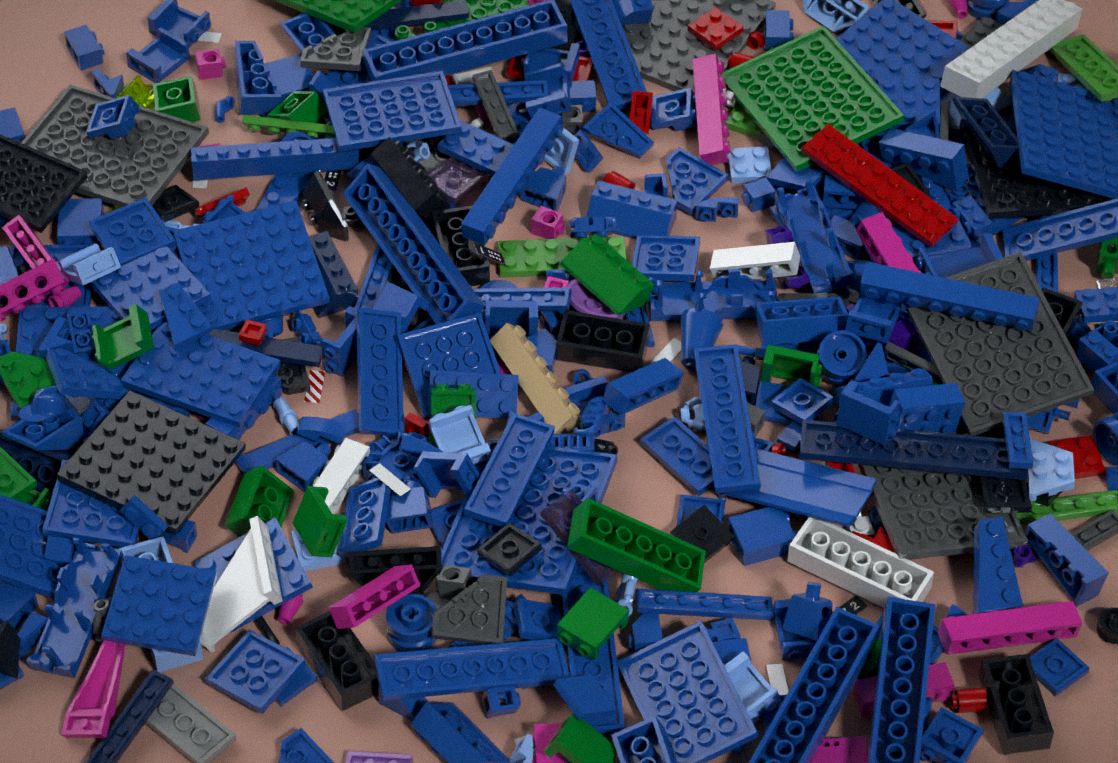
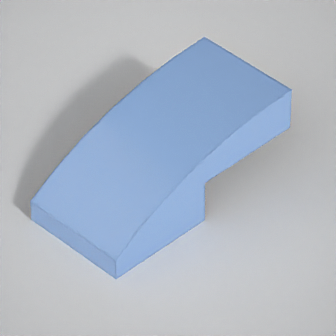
[509,734,533,763]

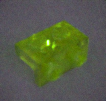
[115,75,154,108]

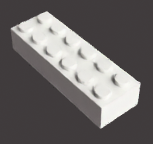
[787,517,934,608]

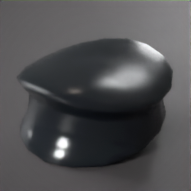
[1096,608,1118,644]

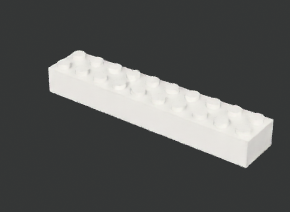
[940,0,1082,98]

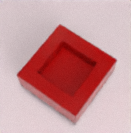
[239,320,268,346]
[405,413,428,437]

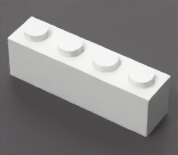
[710,242,800,279]
[313,438,370,514]

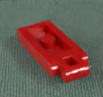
[195,187,250,218]

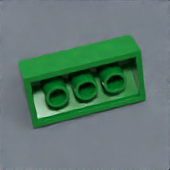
[560,234,655,316]

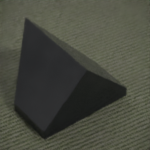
[0,620,21,679]

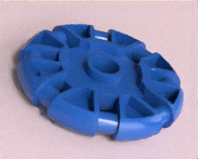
[361,431,437,496]

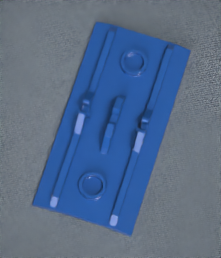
[724,448,876,527]

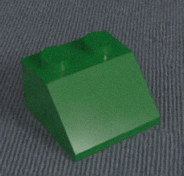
[153,75,201,122]
[266,91,328,123]

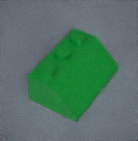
[225,465,294,537]

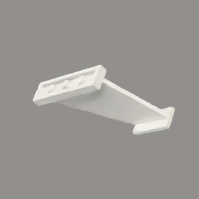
[200,516,282,653]

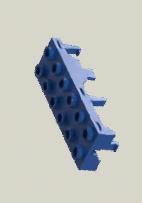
[774,178,855,293]
[648,268,778,321]
[26,537,124,678]

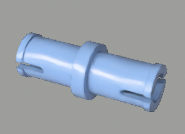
[273,398,299,435]

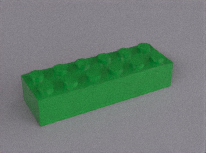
[567,498,706,592]

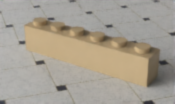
[490,323,582,434]

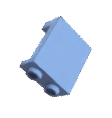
[59,244,121,285]
[429,405,491,465]
[724,651,781,724]

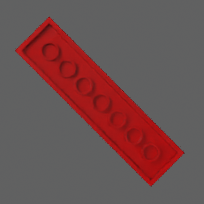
[801,124,958,248]

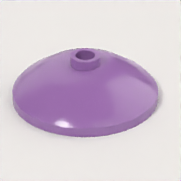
[567,279,626,319]

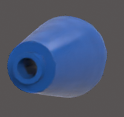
[681,308,724,371]

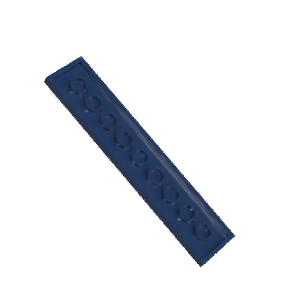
[800,419,1028,480]

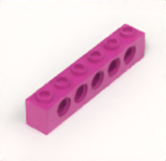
[0,259,69,322]

